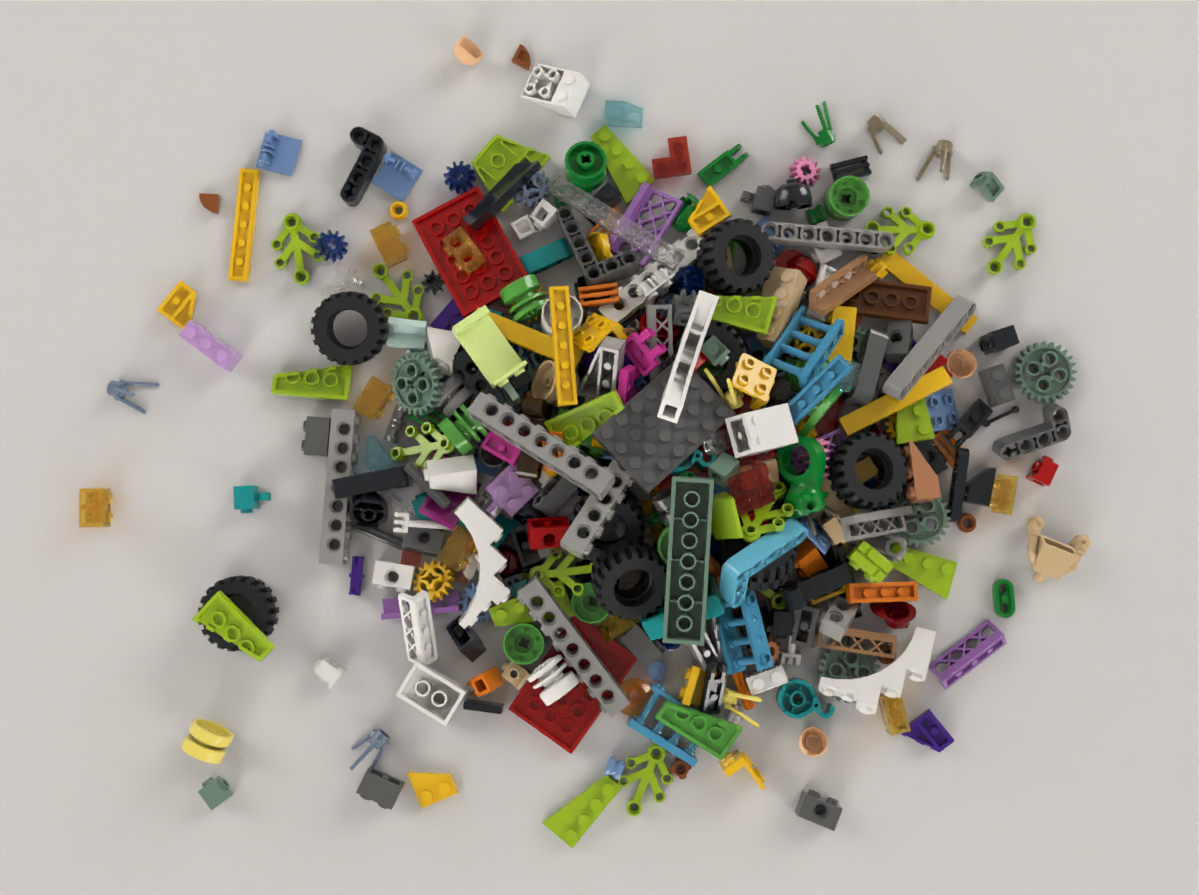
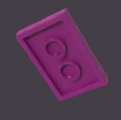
[419,482,481,530]

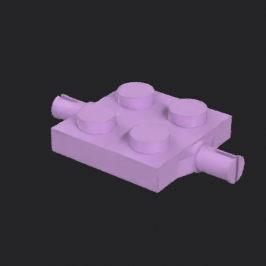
[485,464,539,517]

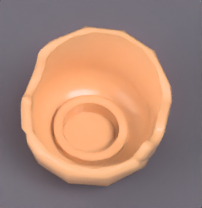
[454,37,483,66]
[945,349,977,378]
[798,726,828,757]

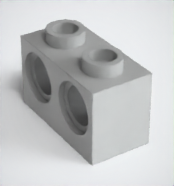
[818,595,859,642]

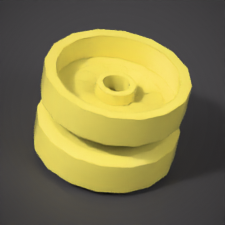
[181,719,234,764]

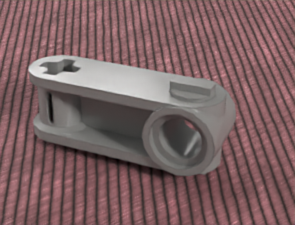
[848,527,908,563]

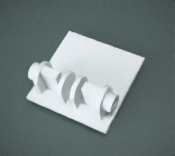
[635,268,675,310]

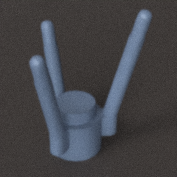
[107,379,159,414]
[350,728,390,770]

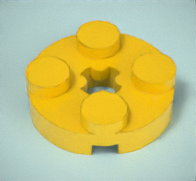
[585,232,613,263]

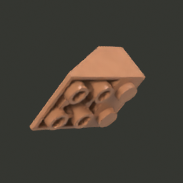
[900,440,941,504]

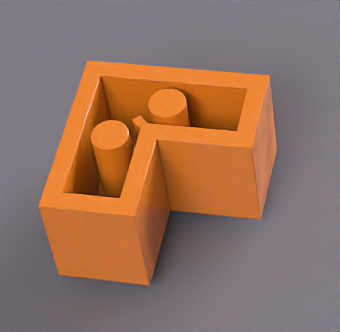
[794,538,828,578]

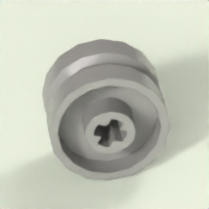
[436,371,480,419]

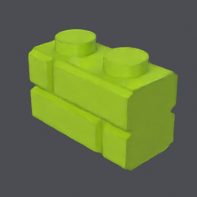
[846,540,894,584]

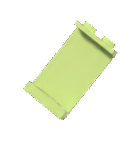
[452,305,527,389]

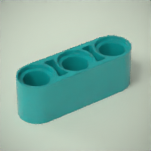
[519,238,573,275]

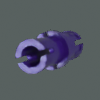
[348,556,365,596]

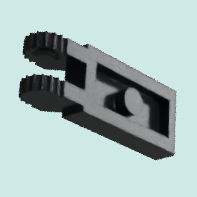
[945,398,993,448]
[699,662,726,715]

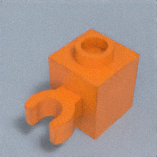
[466,666,505,697]

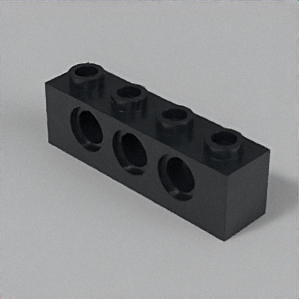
[453,350,508,416]

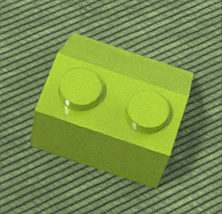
[711,491,743,539]

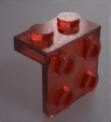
[727,458,776,515]

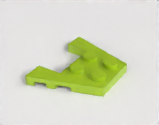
[471,134,551,214]

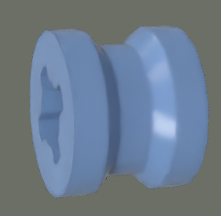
[604,756,626,780]

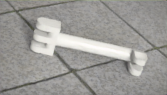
[393,512,460,533]
[780,610,801,666]

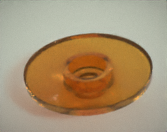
[620,678,653,717]

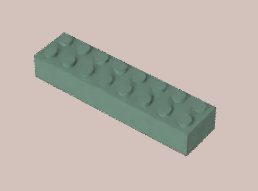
[662,476,714,646]

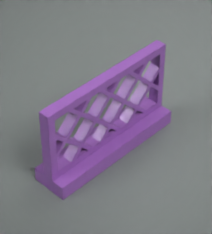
[609,182,684,268]

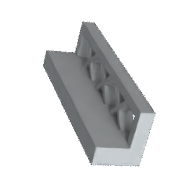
[646,304,673,384]
[840,506,913,542]

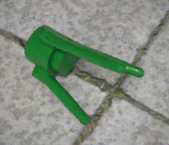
[801,101,836,148]

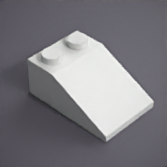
[396,661,469,726]

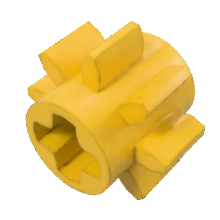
[867,257,888,279]

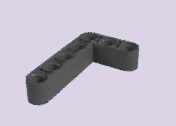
[556,205,640,286]

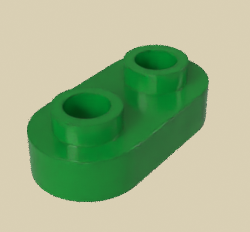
[992,579,1015,618]

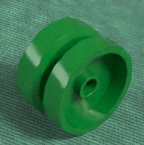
[565,141,607,192]

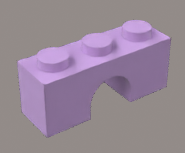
[179,320,242,372]

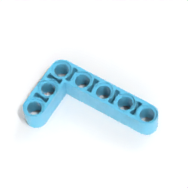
[718,517,809,608]

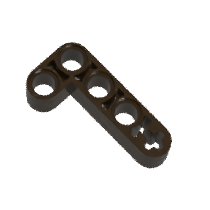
[517,397,551,480]

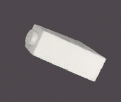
[426,327,464,376]
[423,455,477,494]

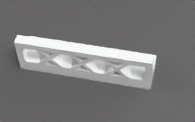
[398,591,438,666]

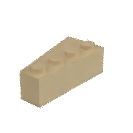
[757,266,807,348]

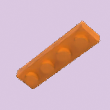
[845,581,918,603]

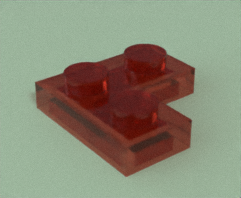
[651,136,692,180]

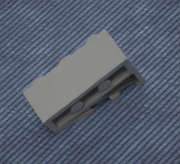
[577,336,626,399]
[687,618,722,672]

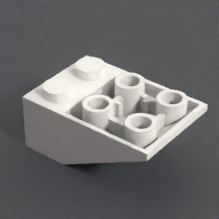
[521,63,590,118]
[725,403,799,459]

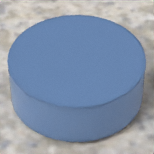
[647,660,666,681]

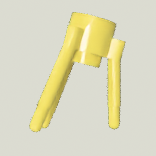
[704,362,744,409]
[722,688,762,728]

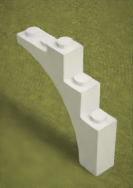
[657,290,719,424]
[455,496,511,629]
[818,627,936,714]

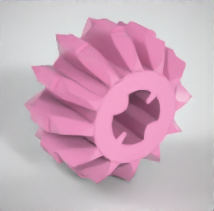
[788,156,821,187]

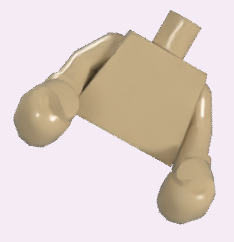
[1026,516,1091,583]

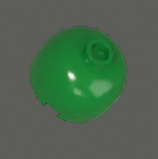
[670,193,699,233]

